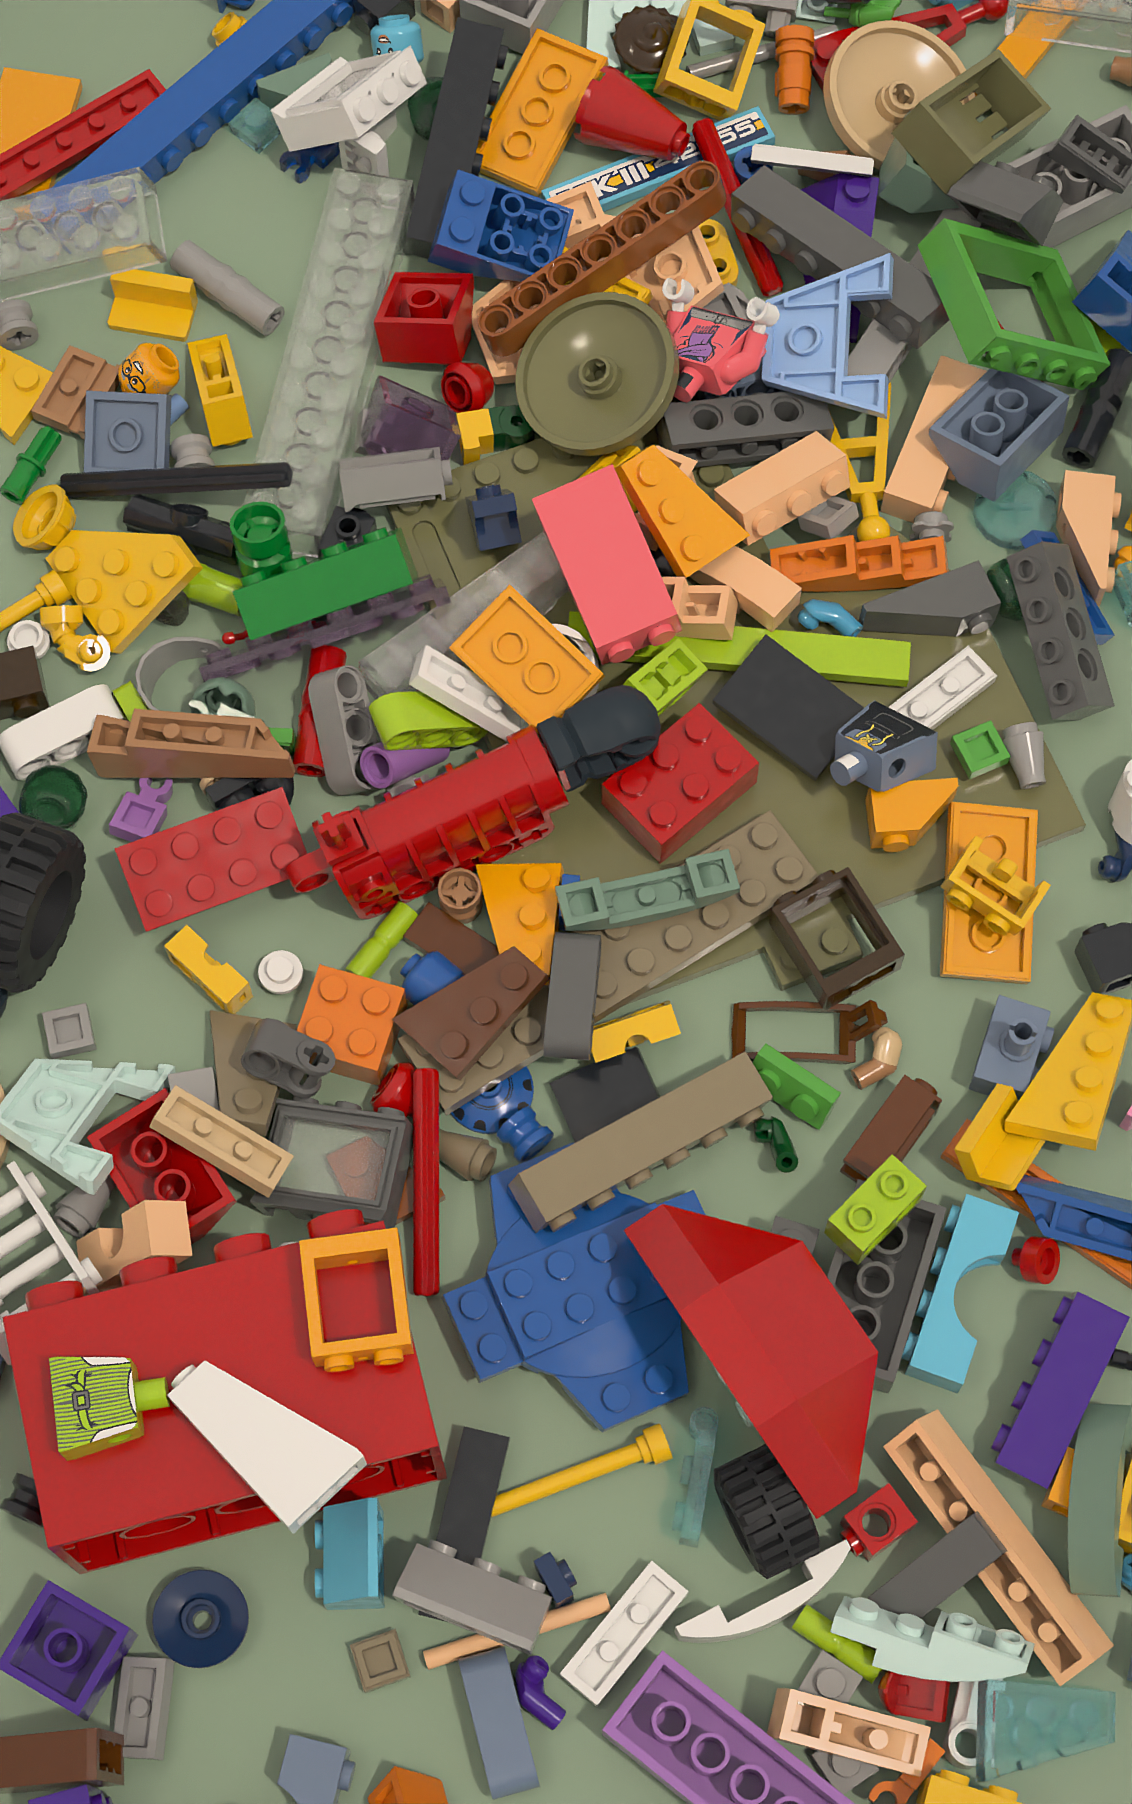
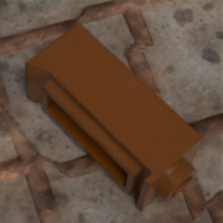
[840,1075,942,1183]

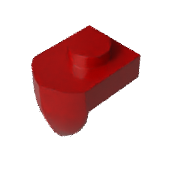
[878,1671,950,1723]

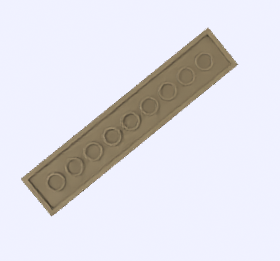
[397,810,819,1116]

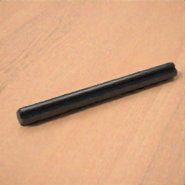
[59,462,293,498]

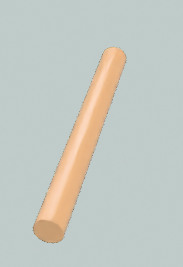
[423,1593,611,1670]

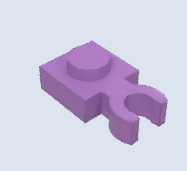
[109,778,173,842]

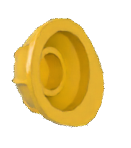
[13,484,76,550]

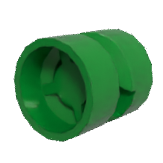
[230,502,293,576]

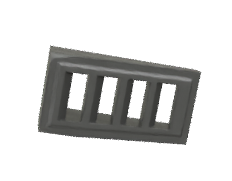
[1048,115,1132,194]

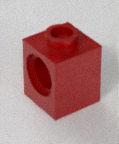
[840,1483,918,1562]

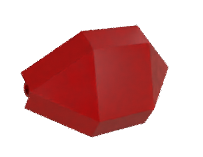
[624,1204,878,1519]

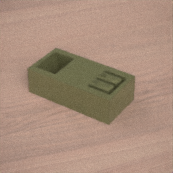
[891,49,1051,194]

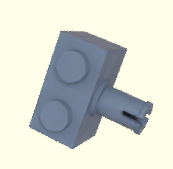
[969,995,1054,1101]

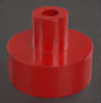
[1011,1236,1060,1285]

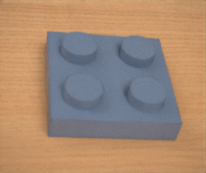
[84,391,172,472]

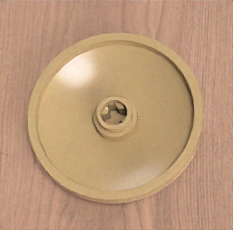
[823,20,975,170]

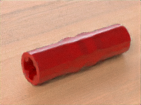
[292,645,347,777]

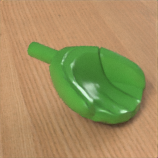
[823,0,902,27]

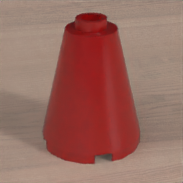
[574,65,690,161]

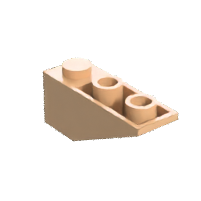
[1056,470,1121,607]

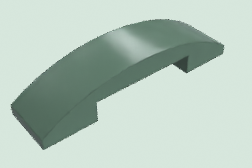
[555,849,740,931]
[1068,1404,1132,1597]

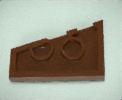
[392,946,550,1080]

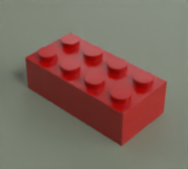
[114,787,307,932]

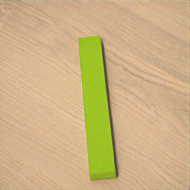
[568,611,911,687]

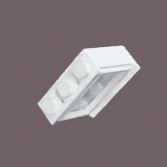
[270,46,427,152]

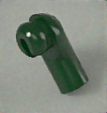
[754,1116,798,1173]

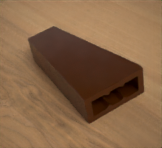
[0,1728,124,1794]

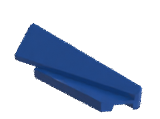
[1016,1175,1132,1261]

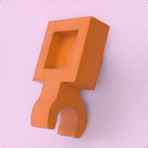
[867,1738,946,1804]

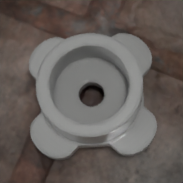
[910,511,954,543]

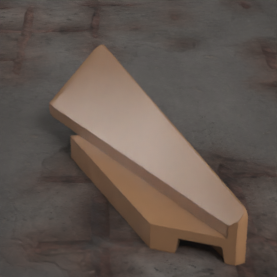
[87,709,295,778]

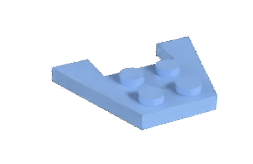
[762,253,894,419]

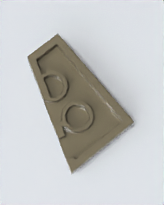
[210,1010,297,1137]

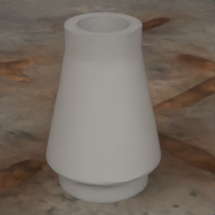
[1002,722,1046,789]
[53,1175,116,1238]

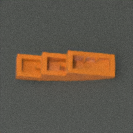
[770,535,949,592]

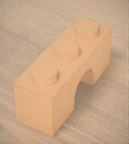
[76,1200,192,1295]

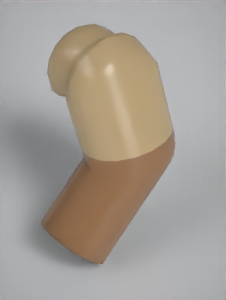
[850,1027,902,1090]

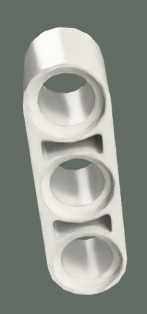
[0,684,128,781]

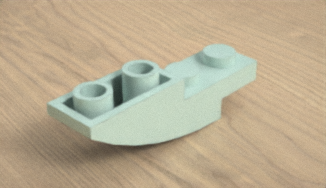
[830,1596,1035,1682]

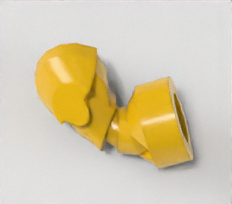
[39,605,111,672]

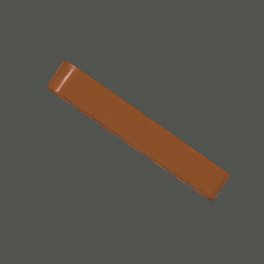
[478,161,726,357]

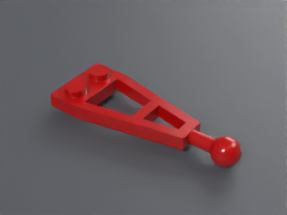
[810,0,1009,93]

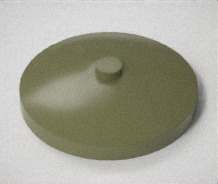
[515,292,679,456]

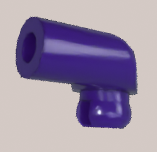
[515,1655,566,1730]

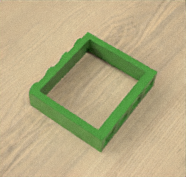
[917,218,1111,390]

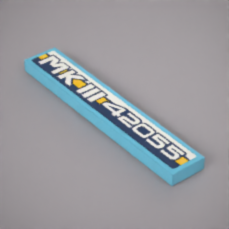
[541,106,775,212]

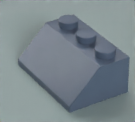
[928,369,1069,502]

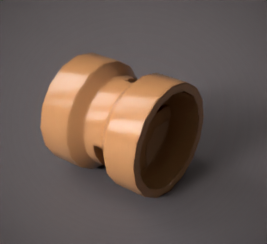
[438,868,483,924]

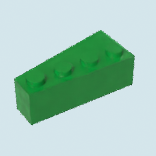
[232,527,418,641]

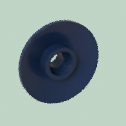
[152,1570,249,1668]

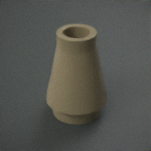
[439,1128,497,1181]

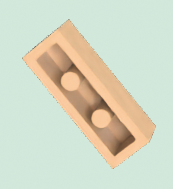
[714,431,850,546]

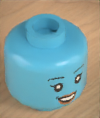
[370,14,424,64]

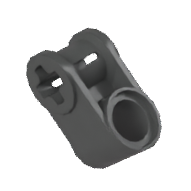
[241,1018,336,1098]

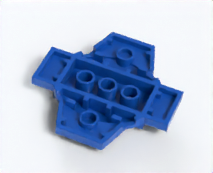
[442,1142,705,1432]

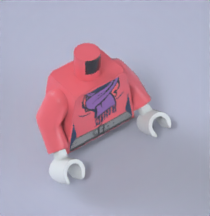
[662,278,780,403]

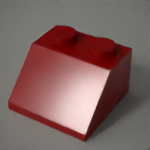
[374,272,474,365]

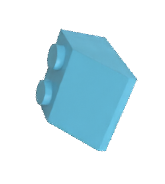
[315,1498,384,1610]

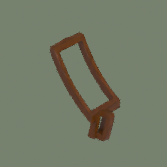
[731,1000,888,1064]

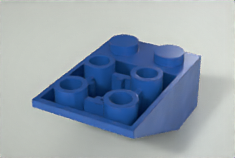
[427,170,574,282]
[1072,230,1132,353]

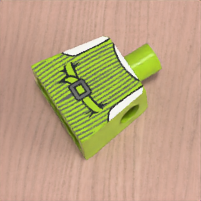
[49,1357,170,1461]

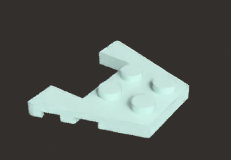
[586,0,734,75]
[0,1058,176,1195]

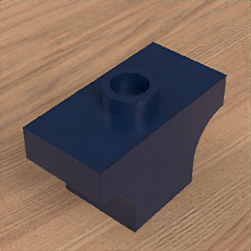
[465,484,522,551]

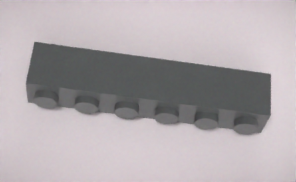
[731,165,950,349]

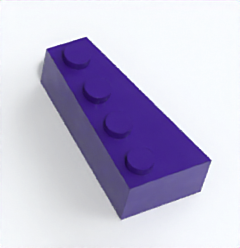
[990,1291,1130,1489]

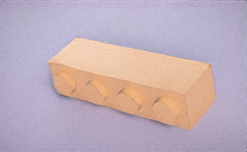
[880,355,987,523]

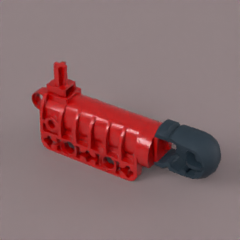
[286,685,661,919]

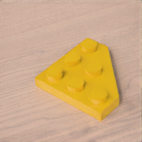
[45,530,203,654]

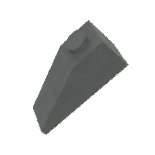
[858,560,1001,637]

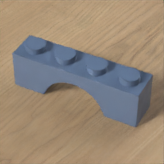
[277,1734,356,1804]

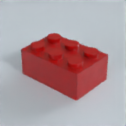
[602,703,759,864]

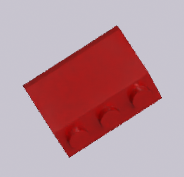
[87,1088,237,1245]

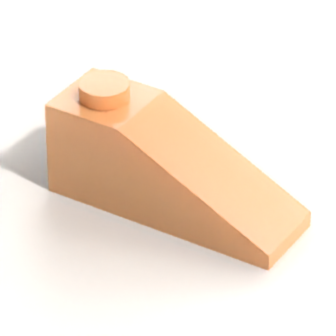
[767,1688,931,1777]

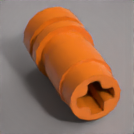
[775,25,814,115]

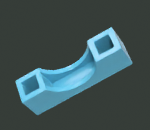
[902,1194,1019,1394]

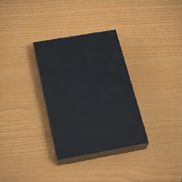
[712,634,864,781]

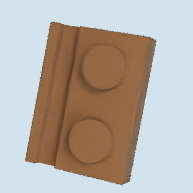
[31,345,120,440]

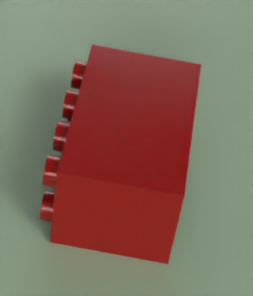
[2,1209,447,1574]

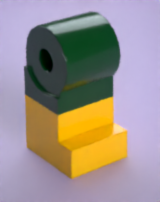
[456,405,534,465]

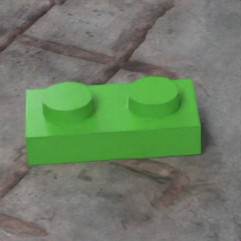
[753,1043,841,1130]

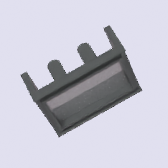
[250,1096,413,1229]

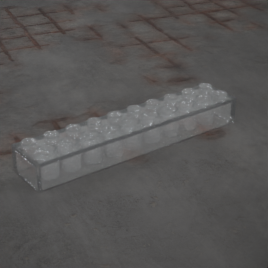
[243,167,415,558]

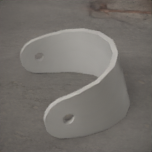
[135,637,221,710]

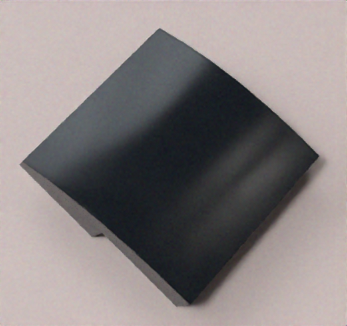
[550,1047,660,1143]

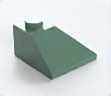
[878,111,960,214]

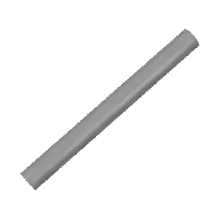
[686,25,838,79]

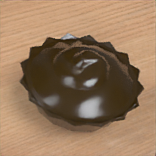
[612,4,689,75]

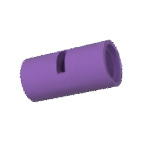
[360,742,450,789]

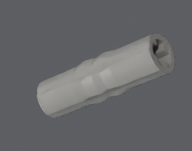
[170,240,285,336]

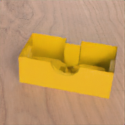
[164,925,253,1014]
[591,1000,681,1063]

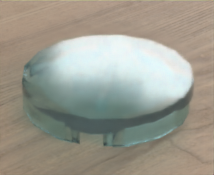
[973,471,1057,550]

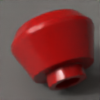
[441,362,494,413]
[370,1062,416,1119]

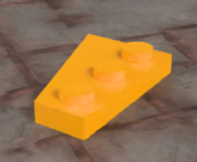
[614,445,750,578]
[475,863,564,985]

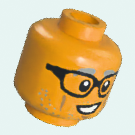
[118,343,180,394]

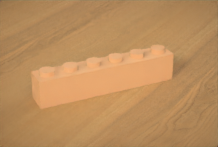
[883,1409,1114,1686]

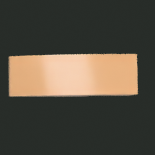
[690,546,802,632]
[662,577,738,640]

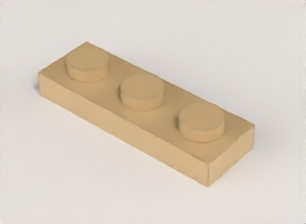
[149,1085,294,1198]

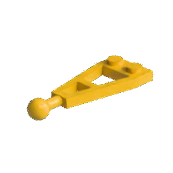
[829,356,891,542]

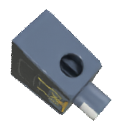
[830,700,938,792]

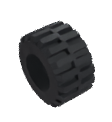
[713,1444,820,1579]

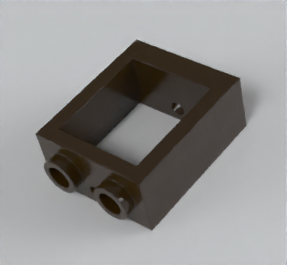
[769,867,905,1011]

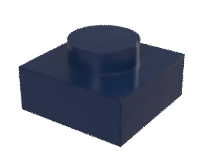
[534,1552,577,1608]

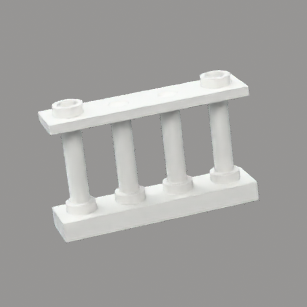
[0,1161,103,1365]

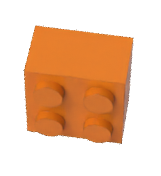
[297,964,408,1086]

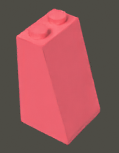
[532,464,682,665]

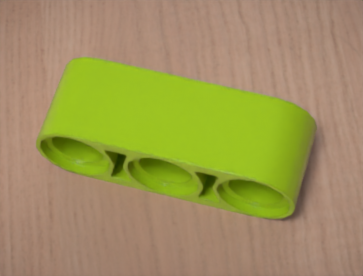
[368,691,488,751]

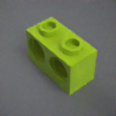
[623,638,708,717]
[824,1154,927,1265]

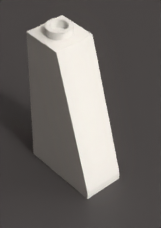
[167,1360,367,1534]

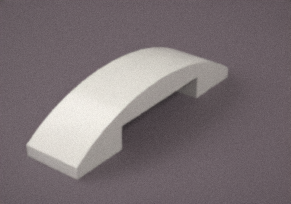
[674,1539,851,1643]

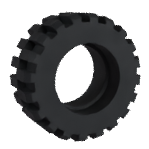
[0,812,86,993]

